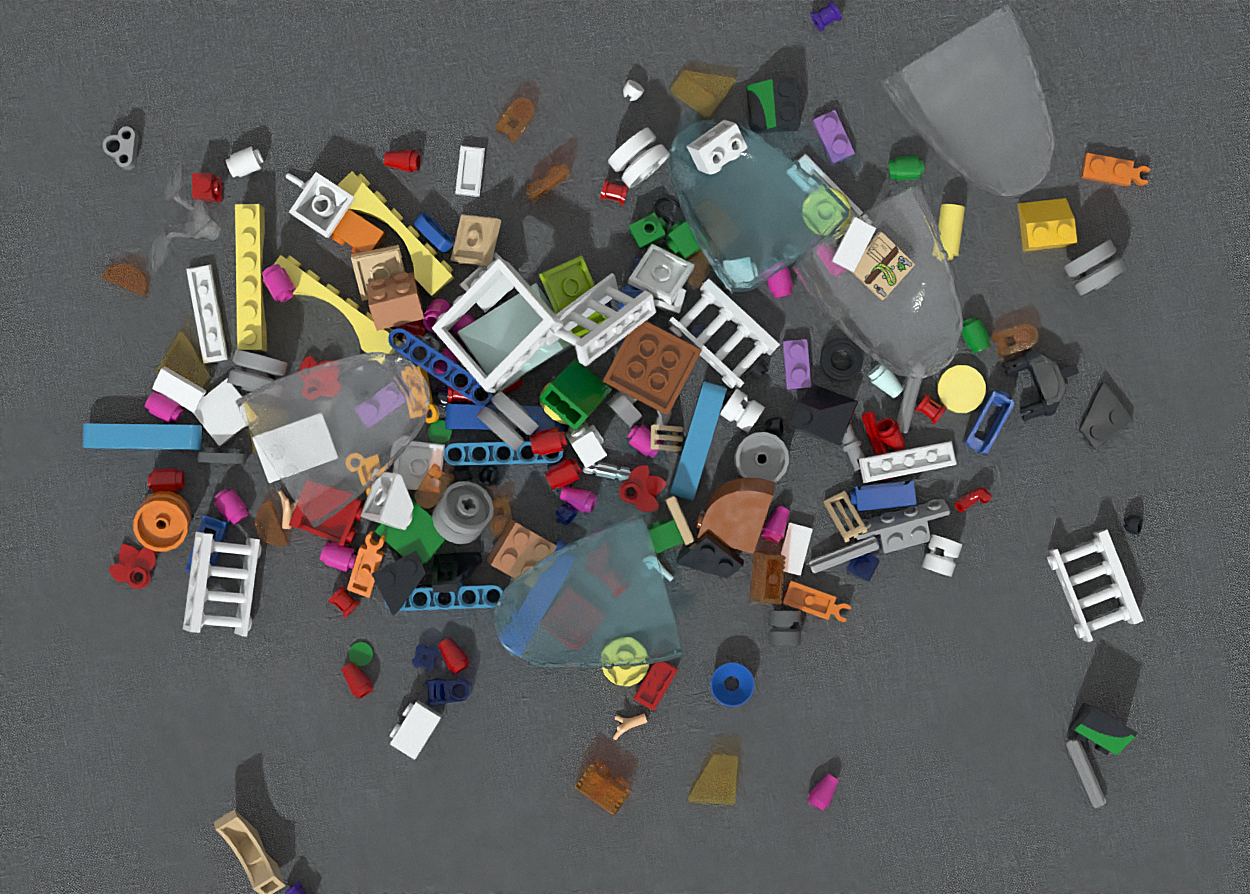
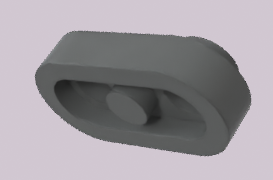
[198,448,247,464]

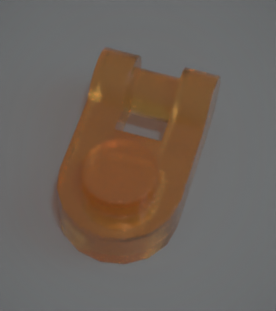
[495,98,535,143]
[992,324,1039,358]
[415,463,455,508]
[489,494,513,539]

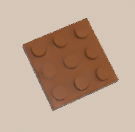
[603,321,702,416]

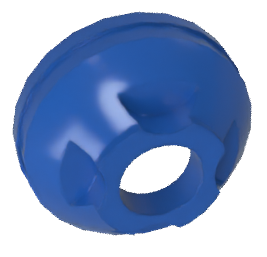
[710,662,755,707]

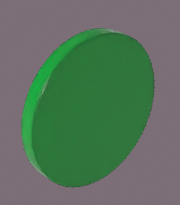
[428,420,452,444]
[349,642,373,666]

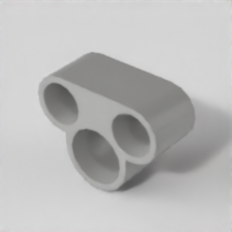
[102,126,139,170]
[606,391,643,428]

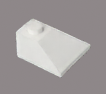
[289,172,355,238]
[361,471,414,530]

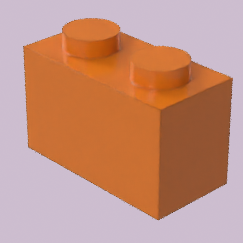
[331,209,387,254]

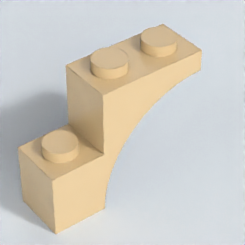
[213,810,285,894]

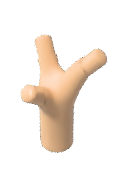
[278,490,298,529]
[613,713,647,740]

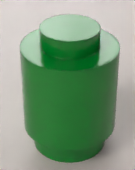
[888,155,924,181]
[959,316,991,353]

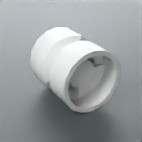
[720,389,765,433]
[921,534,962,577]

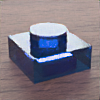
[846,553,880,582]

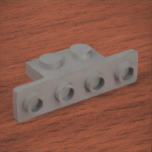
[852,499,950,554]

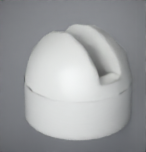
[623,80,644,101]

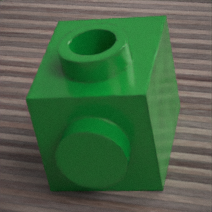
[629,212,667,250]
[667,220,705,260]
[645,519,684,554]

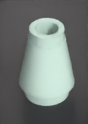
[868,362,904,398]

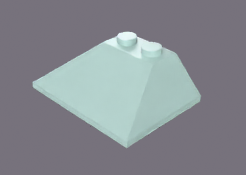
[457,283,573,391]

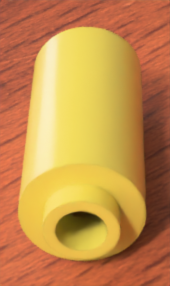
[934,204,965,260]

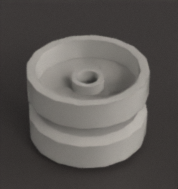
[1064,239,1128,296]
[227,350,288,396]
[476,390,539,451]
[734,432,789,482]
[432,481,494,544]

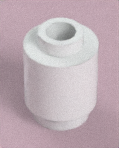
[226,146,264,178]

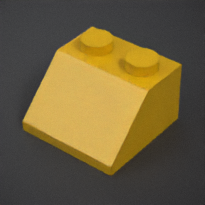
[1018,198,1077,252]

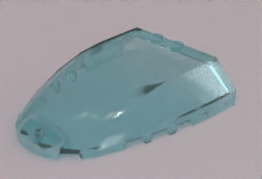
[668,119,849,293]
[494,514,683,670]

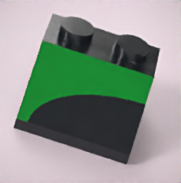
[746,77,800,134]
[1069,703,1137,755]

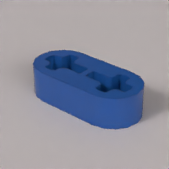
[413,212,455,253]

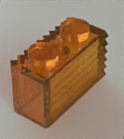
[750,551,786,604]
[574,761,631,816]

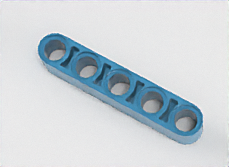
[670,381,727,501]
[83,424,202,450]
[444,441,564,466]
[384,585,506,611]

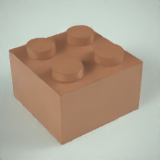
[366,272,424,331]
[486,519,557,589]

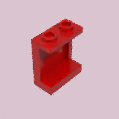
[289,480,364,546]

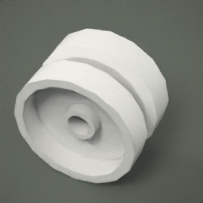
[608,128,670,189]

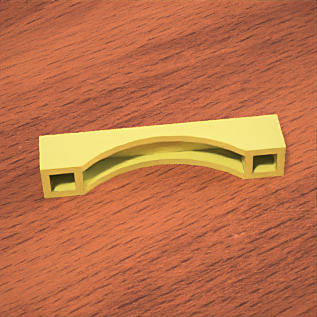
[337,171,454,298]
[235,204,267,352]
[274,255,401,365]

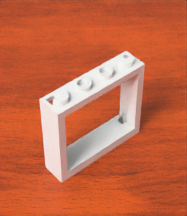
[432,259,564,393]

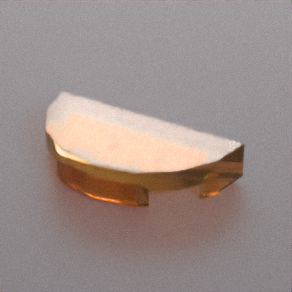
[101,263,148,298]
[254,500,289,547]

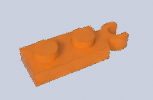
[1081,153,1150,186]
[347,531,386,598]
[782,581,851,622]

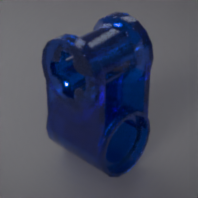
[425,678,473,706]

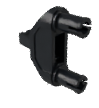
[1002,349,1079,422]

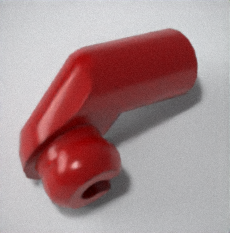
[955,487,992,512]

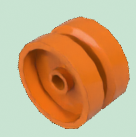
[133,491,192,552]

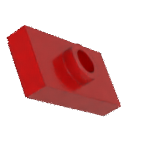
[633,656,678,711]

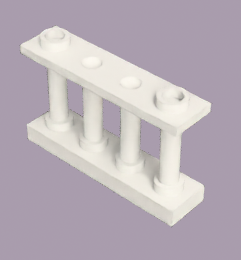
[546,273,656,366]
[667,279,780,389]
[1047,529,1143,642]
[183,532,261,636]

